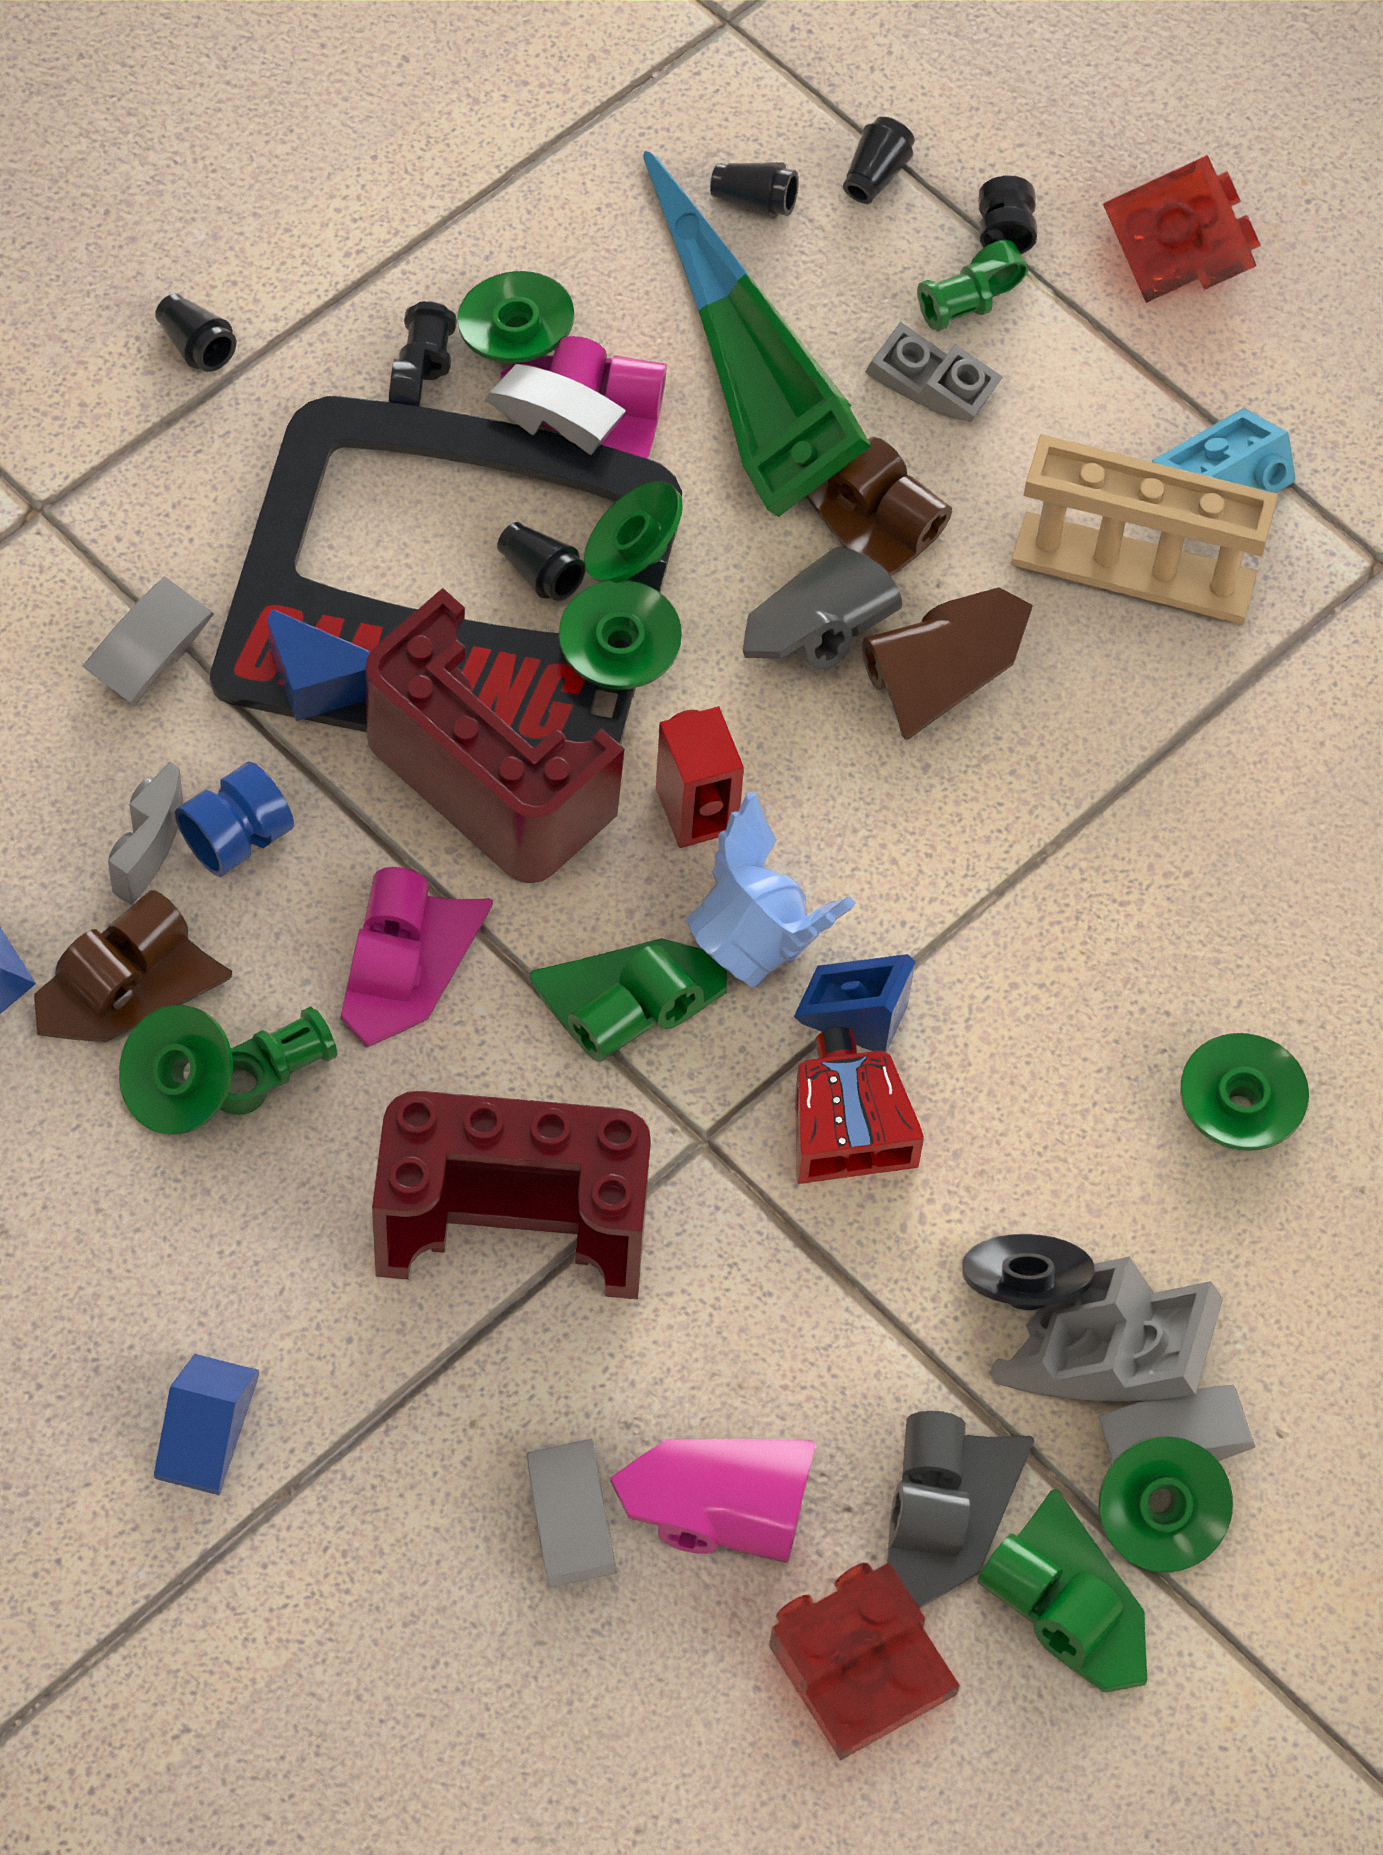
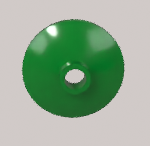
[458,271,575,363]
[584,481,683,583]
[559,580,682,690]
[119,1005,233,1135]
[1180,1033,1309,1151]
[1098,1436,1233,1573]

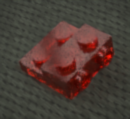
[1102,155,1261,303]
[769,1562,960,1761]

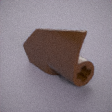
[806,437,952,576]
[862,587,1033,740]
[34,890,232,1042]

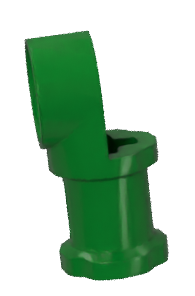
[917,240,1028,331]
[220,1006,338,1115]

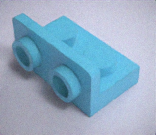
[1152,408,1296,493]

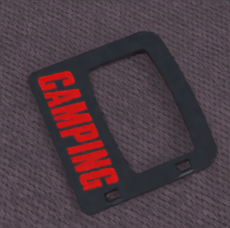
[210,396,682,748]

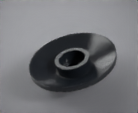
[962,1234,1095,1310]

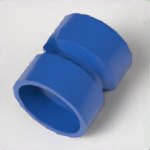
[174,761,294,877]

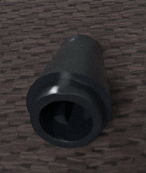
[842,116,915,204]
[710,162,799,219]
[155,293,236,372]
[497,522,586,601]

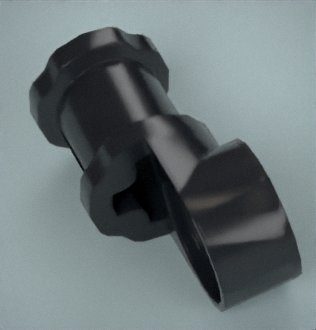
[388,302,457,406]

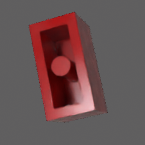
[655,706,744,848]

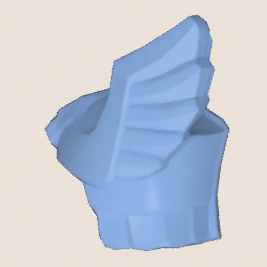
[686,792,856,987]

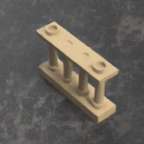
[1011,434,1279,625]

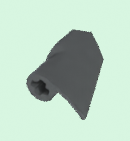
[743,547,902,669]
[886,1410,1034,1610]

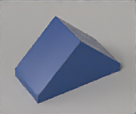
[267,609,370,721]
[794,954,915,1052]
[154,1354,259,1495]

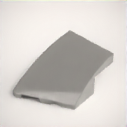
[990,1256,1223,1402]

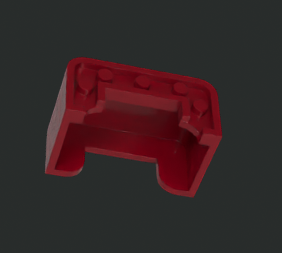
[366,588,625,883]
[372,1091,651,1299]

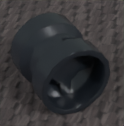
[978,175,1037,254]

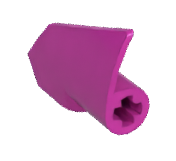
[501,336,667,459]
[340,867,493,1048]
[610,1439,816,1563]

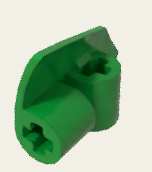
[530,938,727,1062]
[977,1489,1147,1693]

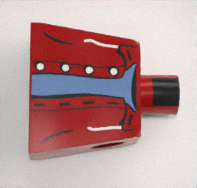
[795,1027,924,1184]

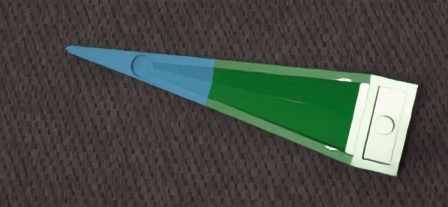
[643,151,871,517]

